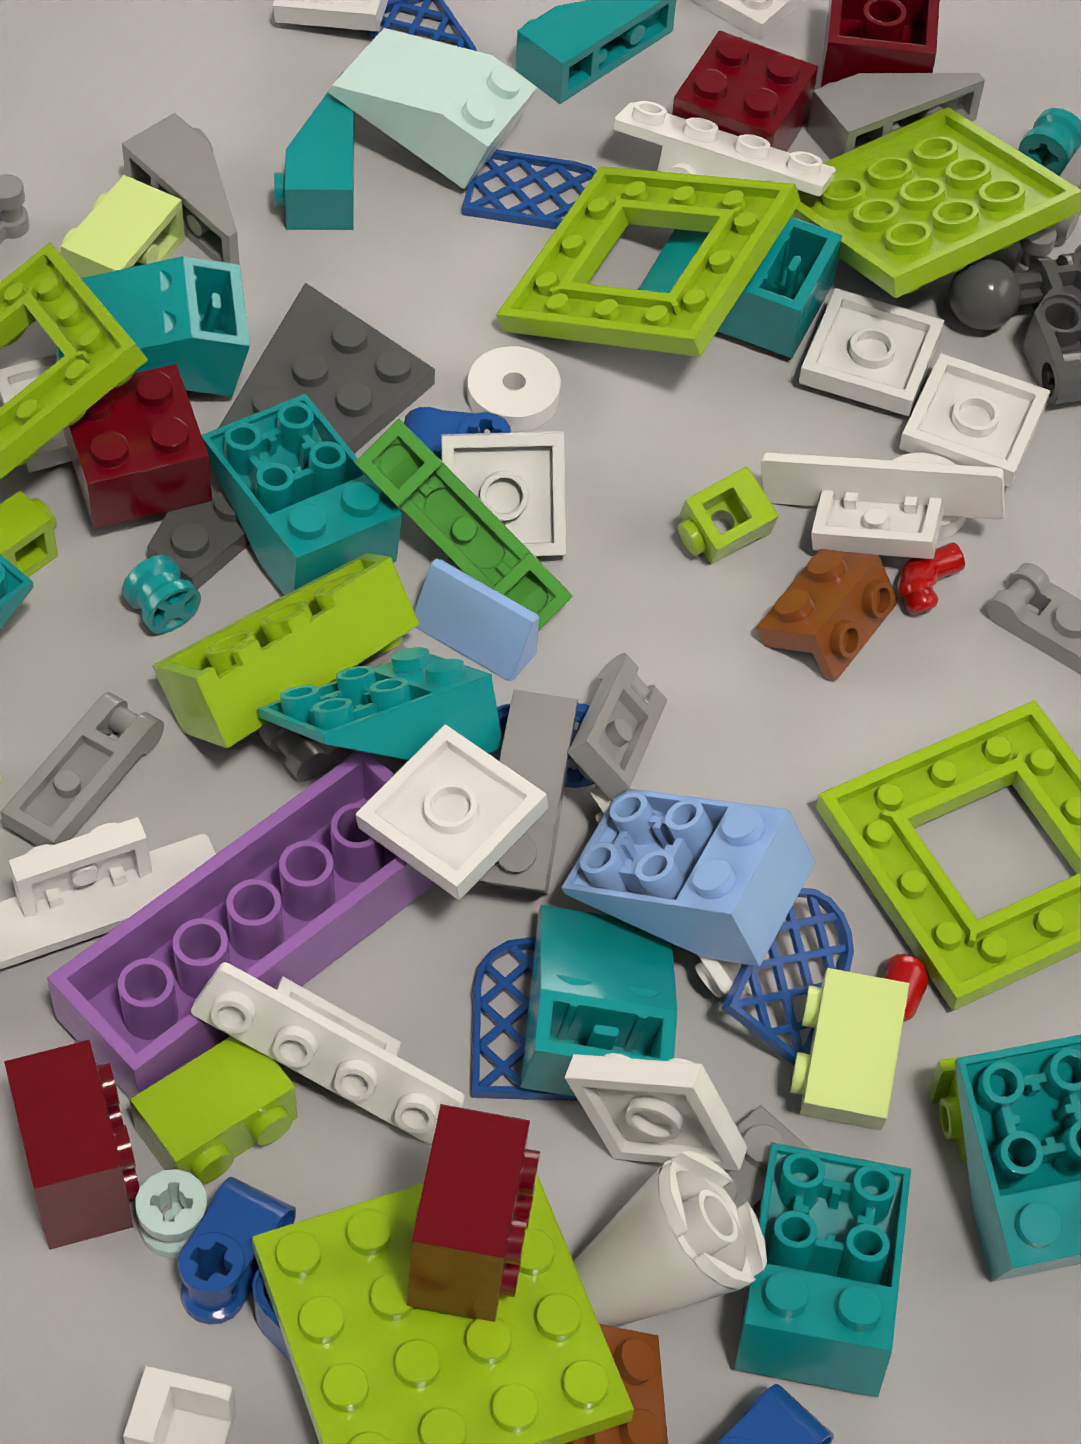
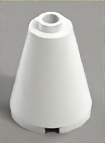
[573,1150,767,1327]

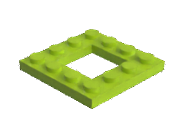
[496,166,801,357]
[0,242,148,479]
[816,700,1081,1011]

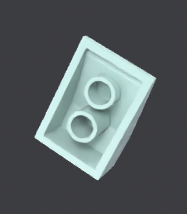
[328,28,537,189]

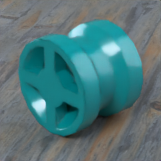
[1018,108,1081,176]
[122,555,201,634]

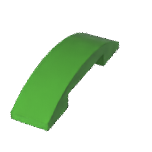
[354,418,573,631]

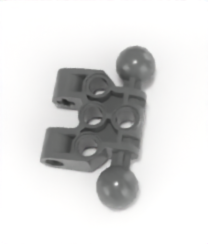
[949,244,1081,405]

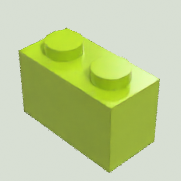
[130,1036,298,1183]

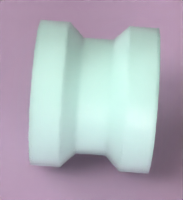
[135,1169,208,1259]

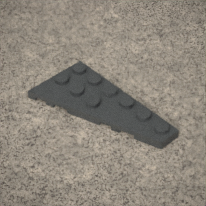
[147,282,435,590]

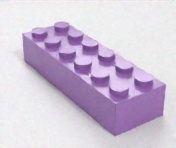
[47,751,436,1098]

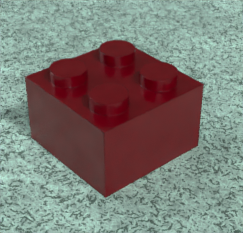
[820,0,940,88]
[672,30,818,152]
[63,364,212,529]
[4,1040,140,1250]
[407,1104,540,1322]

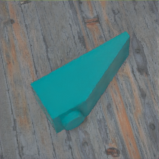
[516,0,676,104]
[274,71,355,230]

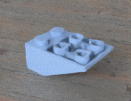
[561,789,816,967]

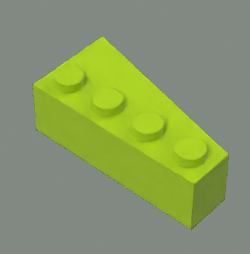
[152,553,419,749]

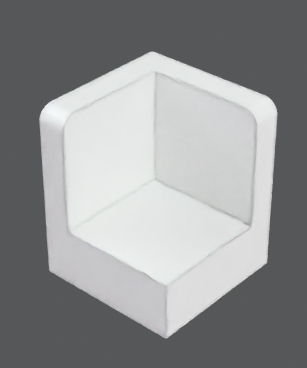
[123,1366,236,1444]

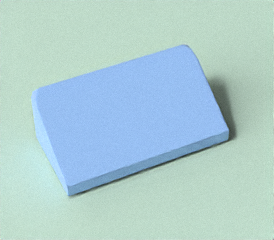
[414,558,539,681]

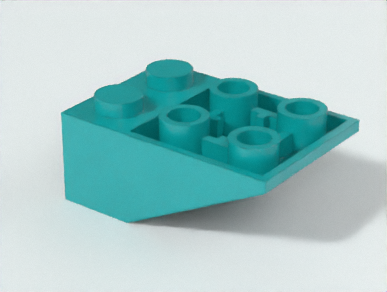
[638,217,842,358]
[56,256,250,396]
[202,394,402,595]
[257,647,503,760]
[520,905,677,1097]
[955,1034,1081,1282]
[734,1142,912,1397]

